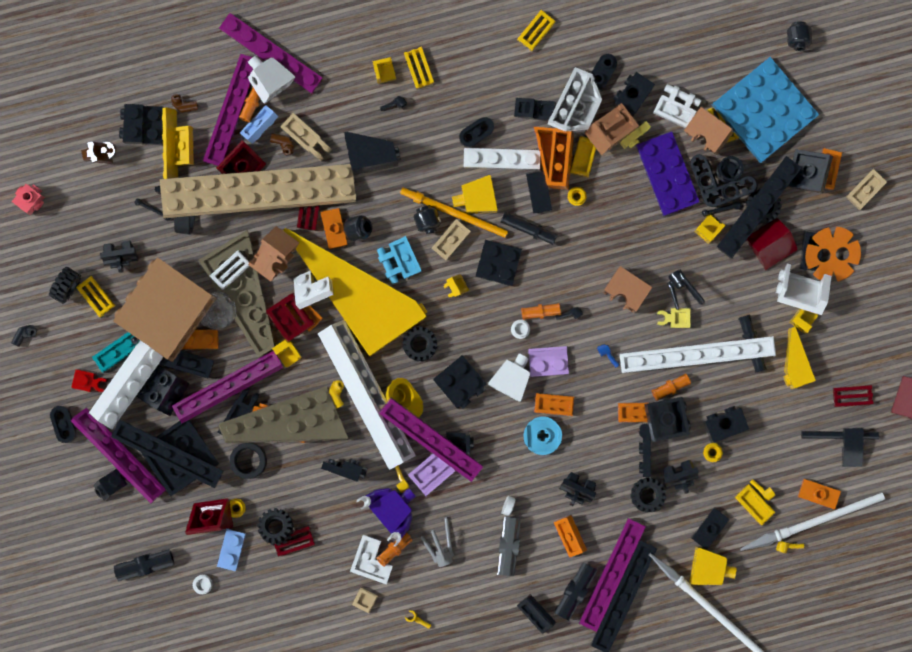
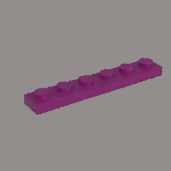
[219,13,323,94]
[203,54,253,166]
[172,351,283,424]
[379,397,483,482]
[71,407,166,504]
[579,518,646,632]

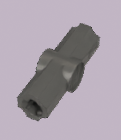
[498,516,521,576]

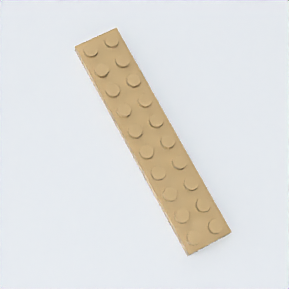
[160,164,356,218]

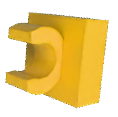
[443,274,469,297]

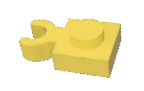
[620,121,651,149]
[657,308,690,328]

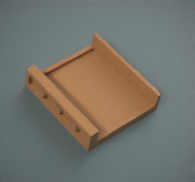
[113,257,217,362]

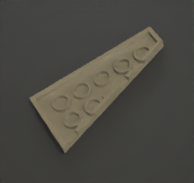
[218,386,348,443]

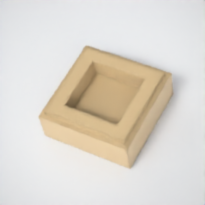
[352,587,378,613]

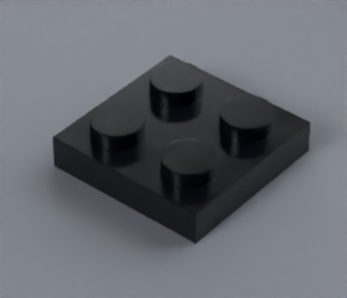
[787,149,833,193]
[475,240,522,287]

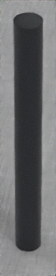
[801,431,879,440]

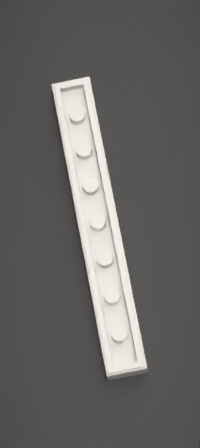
[620,336,776,373]

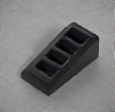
[800,230,823,271]

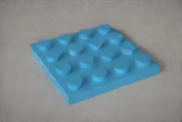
[712,57,819,163]

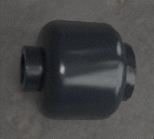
[787,21,812,51]
[413,205,441,235]
[344,215,373,241]

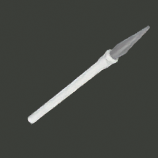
[740,493,885,551]
[649,553,764,652]

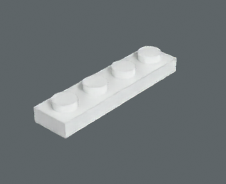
[464,148,540,170]

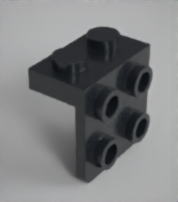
[136,365,190,416]

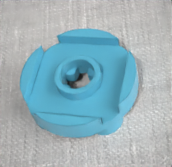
[523,417,562,455]

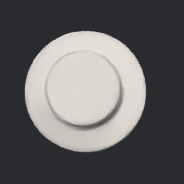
[511,320,530,339]

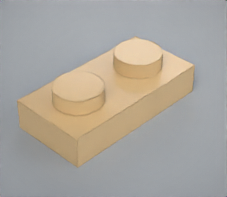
[846,169,887,210]
[431,219,471,261]

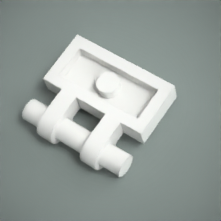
[653,84,701,128]

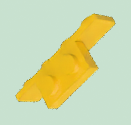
[162,107,194,179]

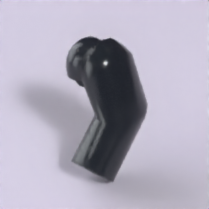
[11,325,37,347]

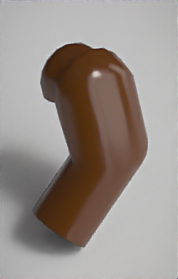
[171,94,198,113]
[270,133,294,156]

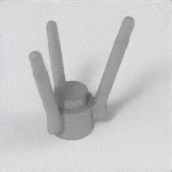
[421,517,454,567]

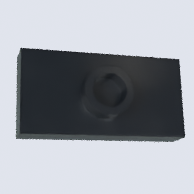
[691,508,730,550]
[517,594,557,634]

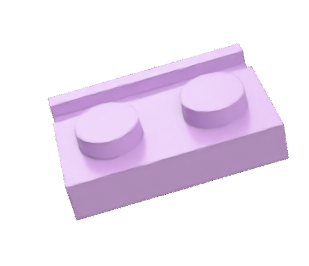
[528,346,569,377]
[408,454,455,496]

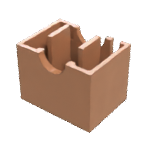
[584,103,639,155]
[684,107,734,155]
[248,226,299,281]
[602,266,652,313]

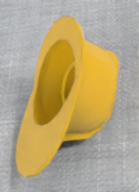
[386,378,423,417]

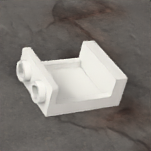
[776,263,832,315]

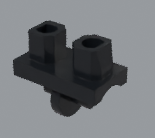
[100,240,138,273]
[664,460,699,494]
[559,472,596,507]

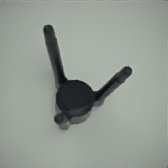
[667,269,705,310]

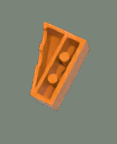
[534,127,574,190]

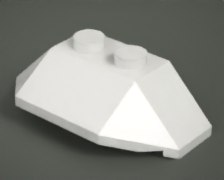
[548,67,602,132]

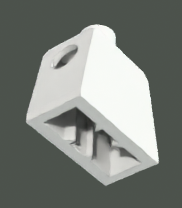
[248,55,295,104]
[488,354,530,402]

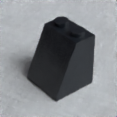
[344,132,401,175]

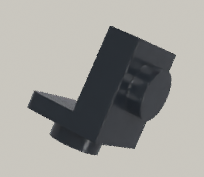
[446,431,474,454]
[94,469,127,501]

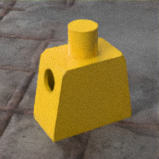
[452,175,498,214]
[689,547,737,585]

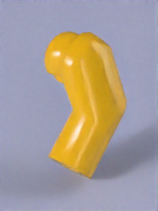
[329,380,344,409]

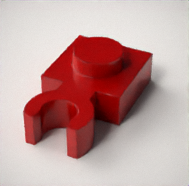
[71,369,108,392]

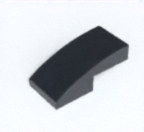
[514,98,556,121]
[526,170,552,214]
[842,428,864,467]

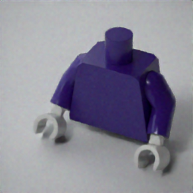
[357,488,416,546]

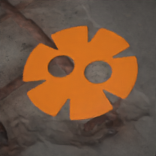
[806,227,861,282]

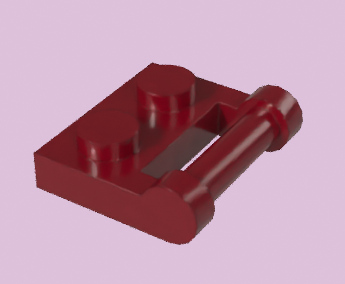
[266,292,316,343]

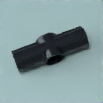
[114,549,175,582]
[554,562,598,621]

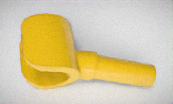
[394,465,409,493]
[750,479,775,500]
[776,541,804,554]
[405,610,431,629]

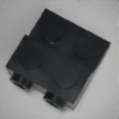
[119,104,164,145]
[433,355,487,409]
[644,397,691,442]
[321,458,368,482]

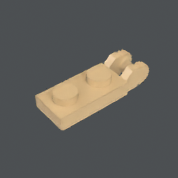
[280,113,332,161]

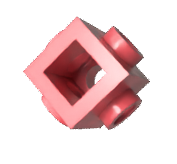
[12,184,45,215]

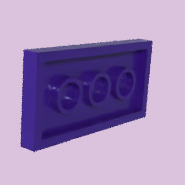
[636,131,699,216]

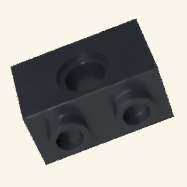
[613,72,655,117]
[703,406,749,443]

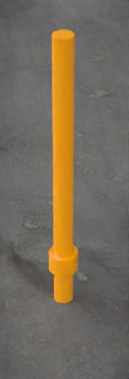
[400,187,508,238]

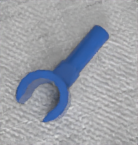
[597,344,619,368]

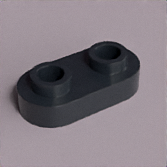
[591,54,617,90]
[459,117,494,148]
[50,406,76,443]

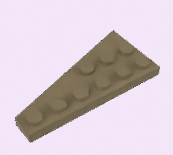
[199,230,275,358]

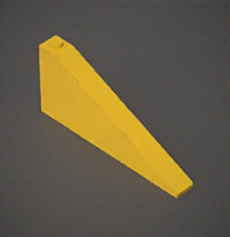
[283,228,427,357]

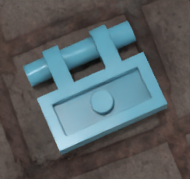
[377,236,422,285]

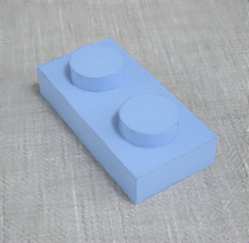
[240,105,278,144]
[217,529,246,571]

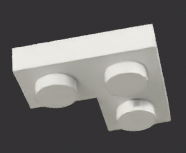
[294,271,333,309]
[350,535,393,584]

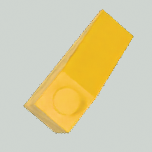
[783,327,816,389]

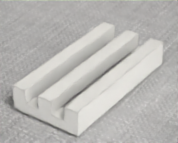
[210,250,250,290]

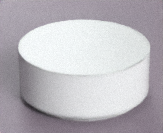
[502,496,516,516]
[193,575,213,594]

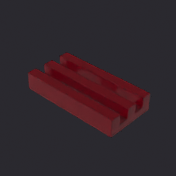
[297,205,320,231]
[833,385,874,407]
[275,526,315,557]

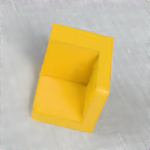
[372,57,396,84]
[694,215,725,244]
[789,308,818,334]
[272,340,302,368]

